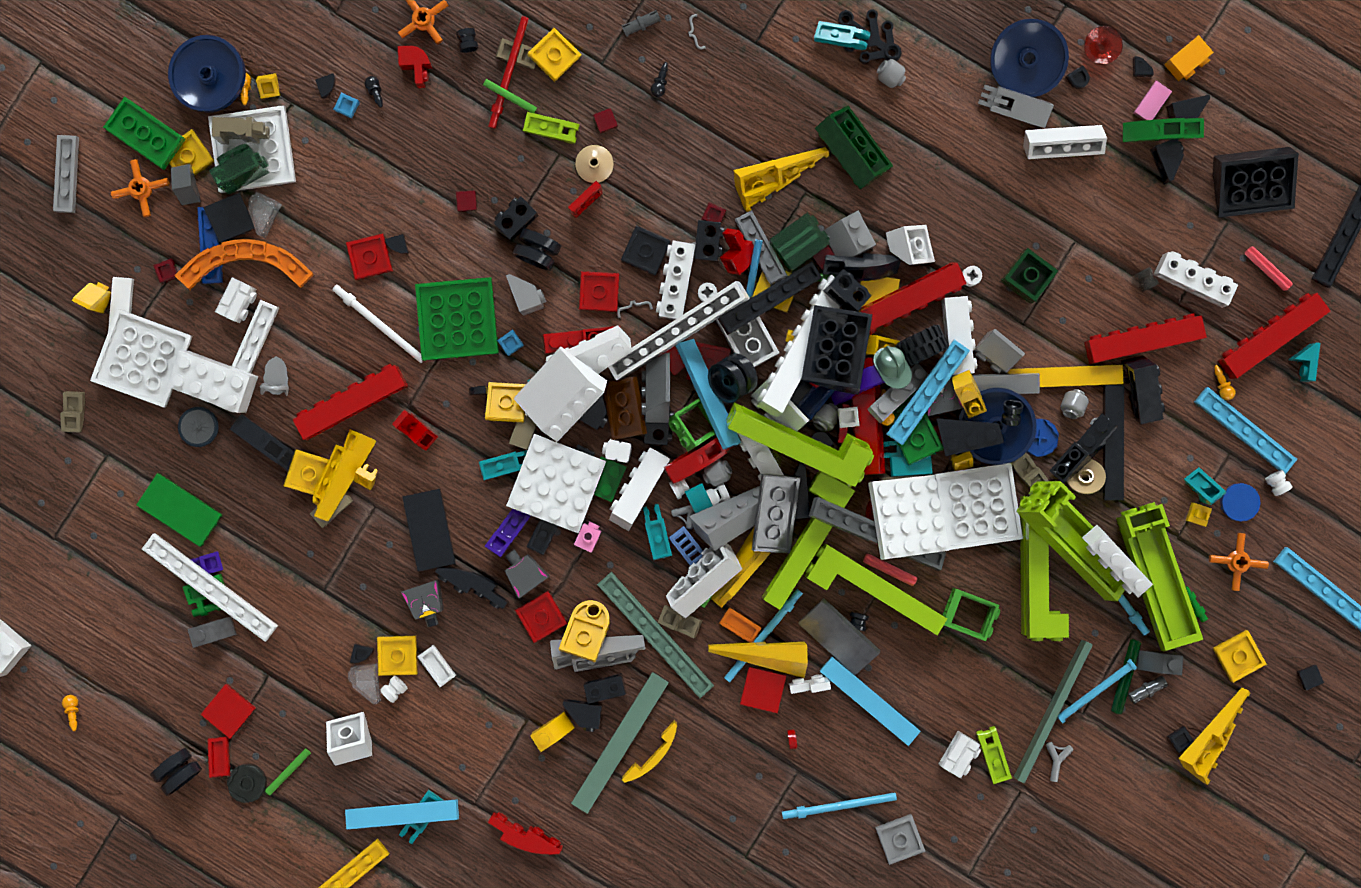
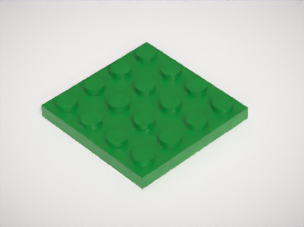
[415,277,499,361]

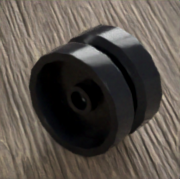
[512,228,562,271]
[708,353,758,403]
[150,748,202,796]

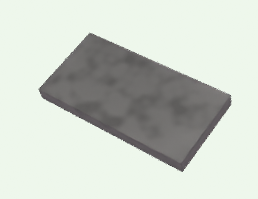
[752,474,800,553]
[798,598,881,675]

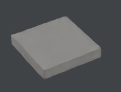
[875,814,925,865]

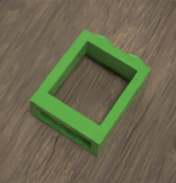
[669,398,716,452]
[942,587,1000,641]

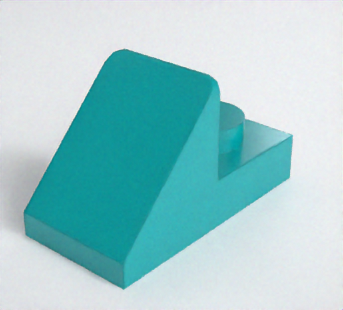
[1289,343,1321,382]
[1184,467,1226,505]

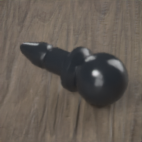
[650,62,668,97]
[364,76,383,108]

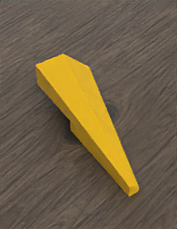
[733,147,829,212]
[708,642,808,678]
[1179,688,1250,785]

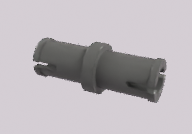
[621,10,661,37]
[1127,676,1168,704]

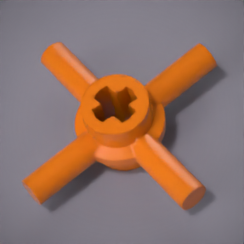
[398,0,449,45]
[111,159,170,217]
[1209,533,1269,591]

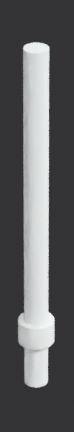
[332,285,423,363]

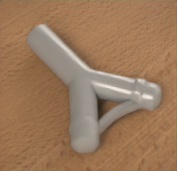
[671,504,695,529]
[1046,742,1073,782]

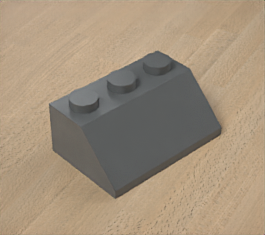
[642,353,670,423]

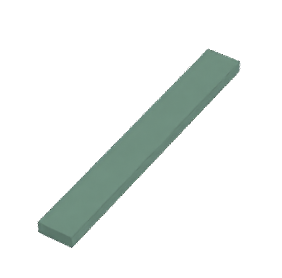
[597,571,714,698]
[1014,639,1093,783]
[571,672,669,814]

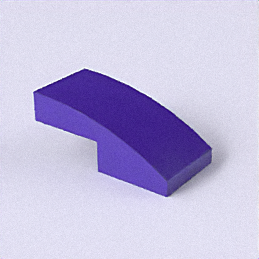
[184,551,223,582]

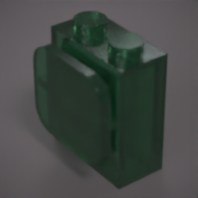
[209,144,270,194]
[769,212,830,273]

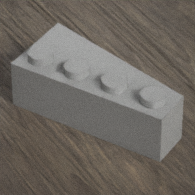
[689,486,760,551]

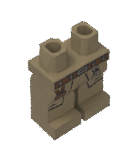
[212,117,270,145]

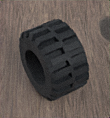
[895,325,949,367]

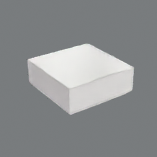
[837,407,859,428]

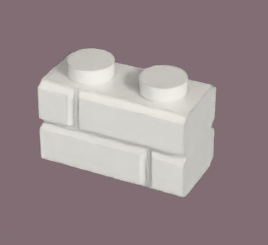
[215,278,257,323]
[602,439,632,463]
[939,731,981,778]

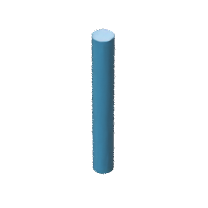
[746,239,763,297]

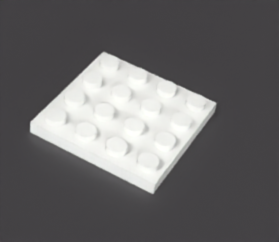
[208,106,296,193]
[90,309,193,408]
[506,434,606,533]
[934,463,1023,550]
[868,475,950,560]

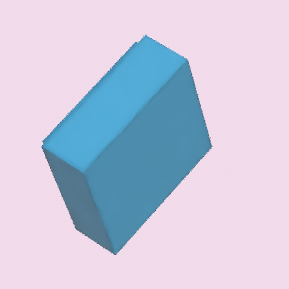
[333,92,360,119]
[497,329,524,356]

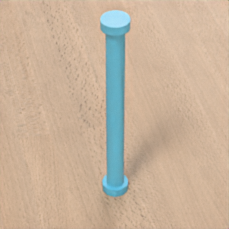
[1058,659,1137,723]

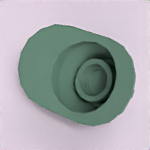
[873,346,912,389]

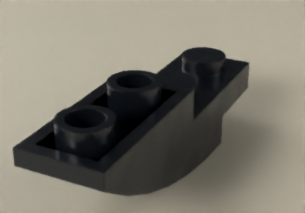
[822,253,901,281]
[230,414,294,471]
[1050,414,1118,484]
[435,567,509,609]

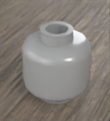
[877,59,906,88]
[1060,389,1089,419]
[812,403,839,432]
[703,459,732,487]

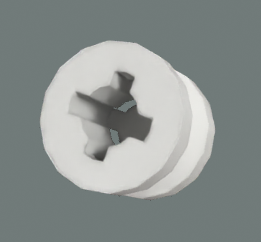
[962,266,982,287]
[698,283,717,302]
[669,479,690,499]

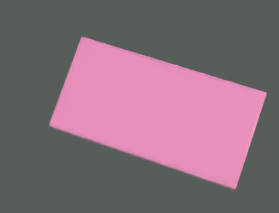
[1133,81,1172,121]

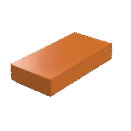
[719,607,762,643]

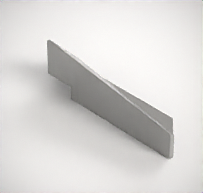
[550,635,645,672]

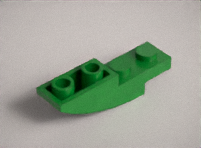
[1123,118,1204,142]

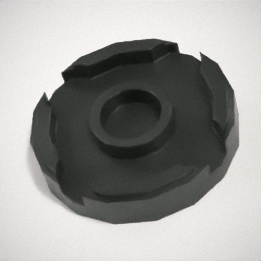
[227,764,267,803]

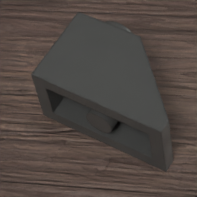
[1137,650,1183,675]

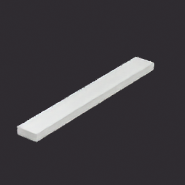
[142,534,278,642]

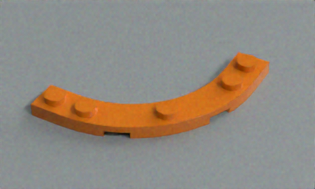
[174,239,314,290]

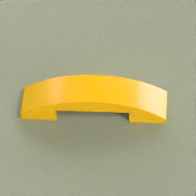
[622,720,677,783]

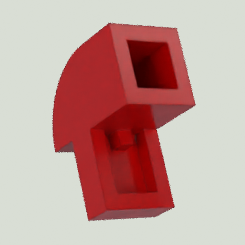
[398,46,432,88]
[720,229,754,275]
[392,410,438,451]

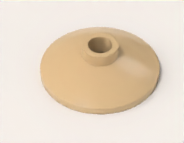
[575,145,614,183]
[1067,459,1106,494]

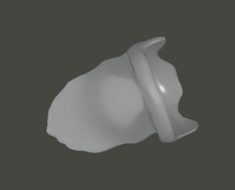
[260,356,289,396]

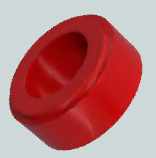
[787,729,797,749]

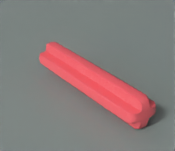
[1245,246,1293,291]
[863,554,917,586]

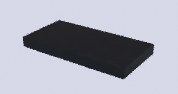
[402,489,456,571]

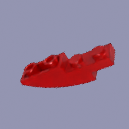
[543,326,620,354]
[664,434,734,484]
[488,812,563,855]

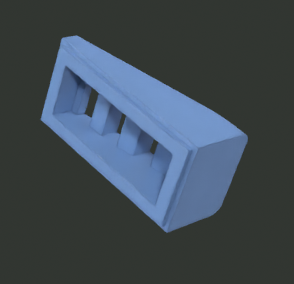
[669,526,703,566]

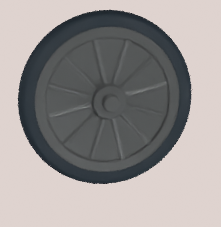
[178,407,219,447]

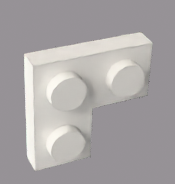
[789,674,831,694]

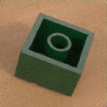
[1000,248,1058,304]

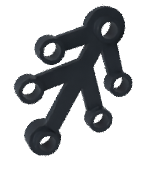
[838,9,902,64]

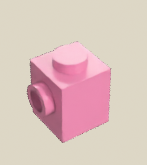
[574,521,602,553]

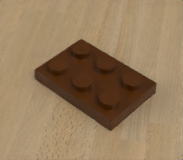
[604,377,647,440]

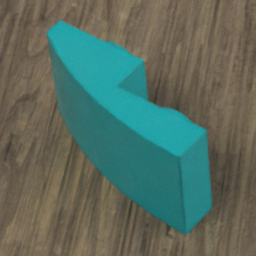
[890,456,932,477]
[685,483,713,513]

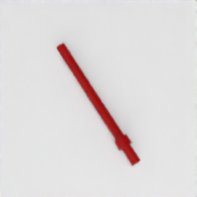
[488,16,529,129]

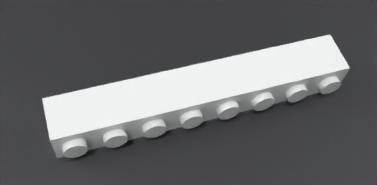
[757,275,844,418]
[608,281,750,380]

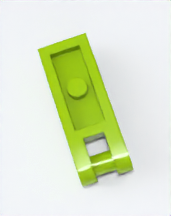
[523,112,580,144]
[976,726,1012,784]

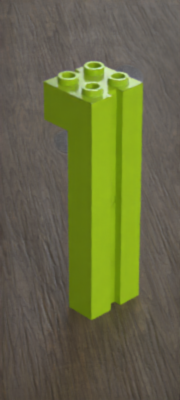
[726,402,874,487]
[762,470,855,610]
[1016,481,1125,601]
[1020,496,1069,641]
[1116,502,1203,651]
[804,543,947,635]

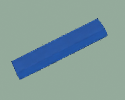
[197,207,223,284]

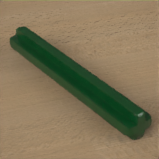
[1111,639,1141,714]

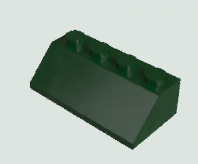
[815,106,893,189]

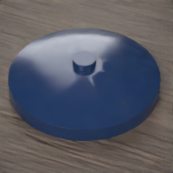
[990,19,1069,97]
[168,35,246,113]
[959,388,1037,465]

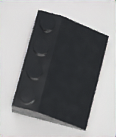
[1213,147,1299,218]
[801,305,873,395]

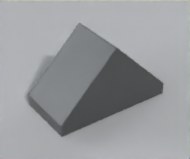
[171,164,201,205]

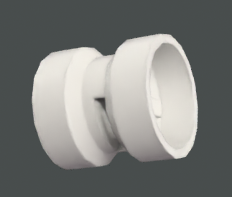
[1265,470,1292,496]
[706,483,730,506]
[380,675,408,703]

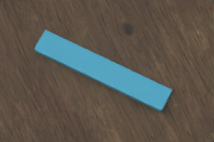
[676,339,741,450]
[886,339,970,445]
[1194,387,1297,474]
[1273,547,1361,632]
[820,656,921,746]
[345,799,459,829]

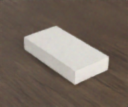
[417,645,456,687]

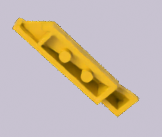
[313,430,376,521]
[711,526,770,608]

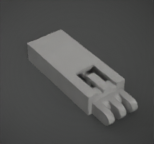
[978,85,1054,128]

